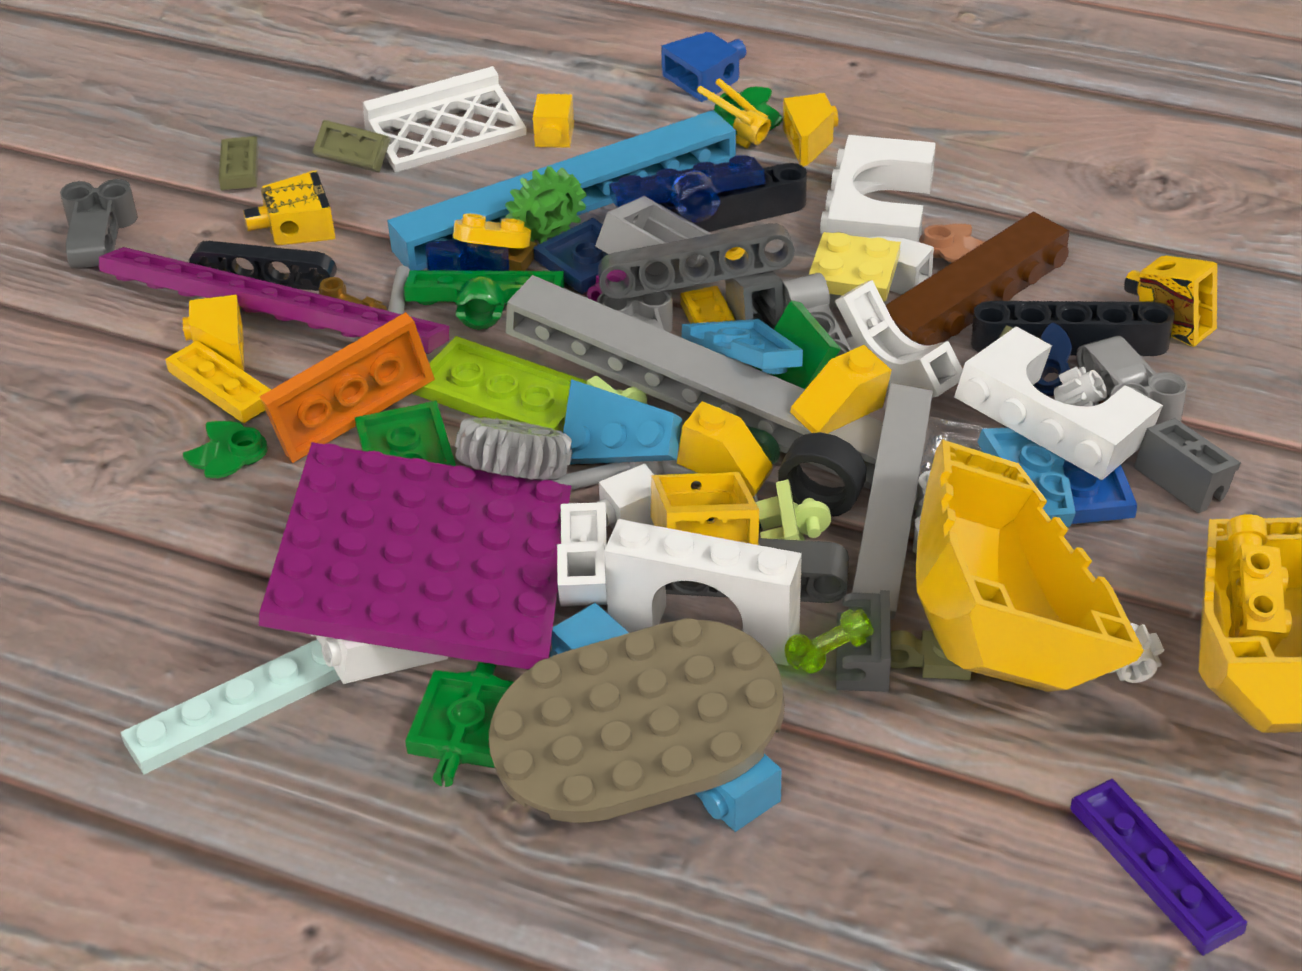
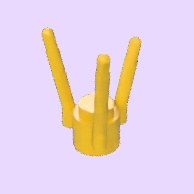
[697,78,771,149]

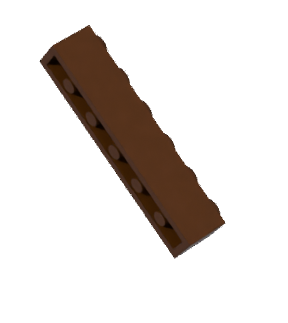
[885,211,1070,346]

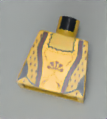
[1124,255,1217,347]

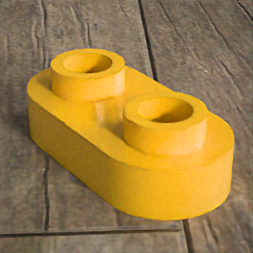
[453,213,531,248]

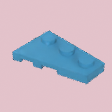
[977,427,1076,527]

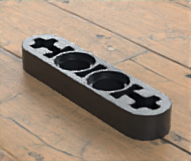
[189,241,337,291]

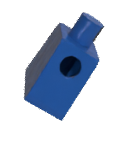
[661,32,747,102]

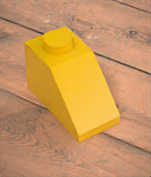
[783,93,838,167]
[182,295,245,372]
[790,345,892,434]
[676,401,773,497]

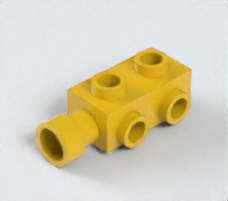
[1226,514,1292,652]

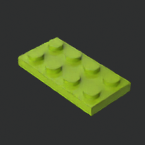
[412,336,587,433]

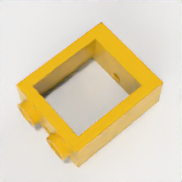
[651,472,759,545]

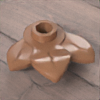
[919,224,985,263]

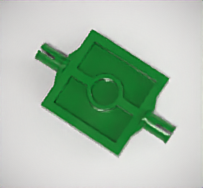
[405,662,514,787]

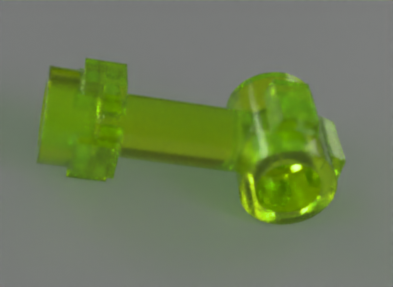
[784,608,874,674]

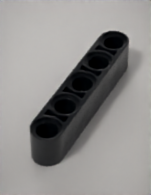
[637,163,807,232]
[971,301,1175,356]

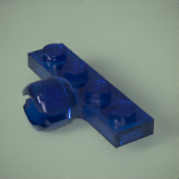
[609,155,765,222]

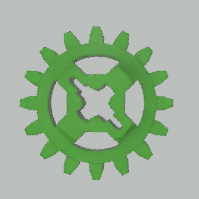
[505,166,586,244]

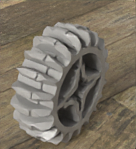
[455,417,572,480]

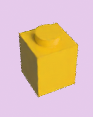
[533,94,574,148]

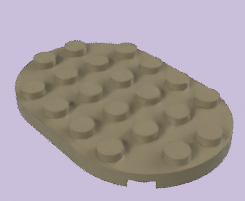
[489,618,785,823]

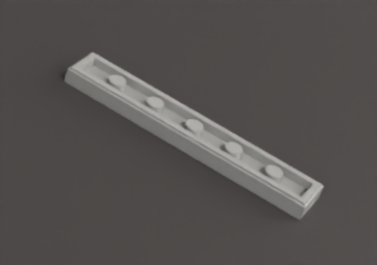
[849,383,933,619]

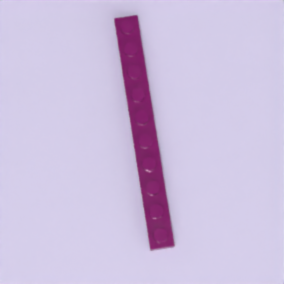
[99,247,449,354]

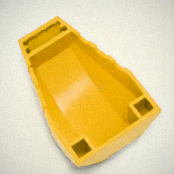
[916,439,1144,692]
[1198,517,1302,733]

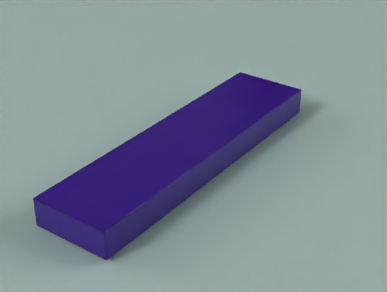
[1070,778,1248,956]

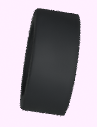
[778,432,867,517]

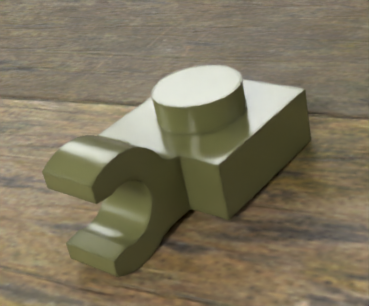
[891,630,971,680]

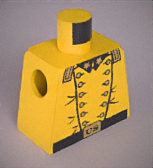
[243,170,336,245]

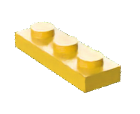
[165,340,271,424]

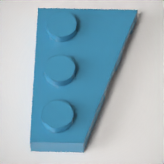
[681,319,803,374]
[563,379,683,465]

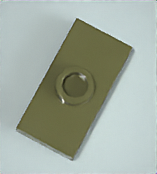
[312,119,391,173]
[219,136,259,190]

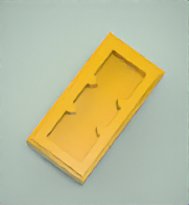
[680,286,736,323]

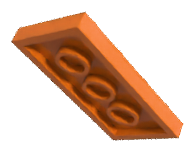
[259,312,435,463]

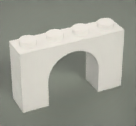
[820,135,936,242]
[954,327,1163,480]
[604,519,802,666]

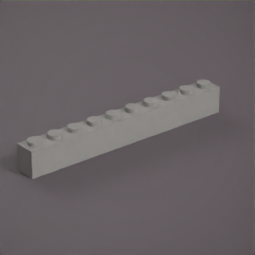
[506,275,883,490]

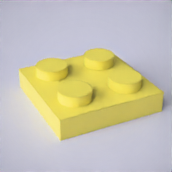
[809,232,901,302]

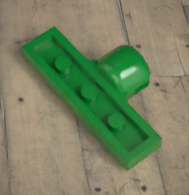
[404,270,564,330]

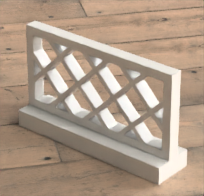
[363,66,526,173]

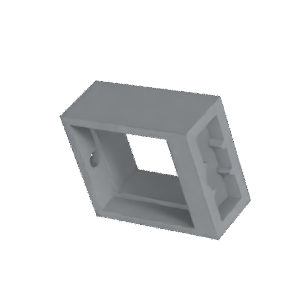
[595,196,711,290]

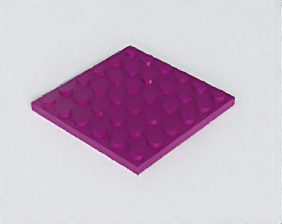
[258,442,572,670]

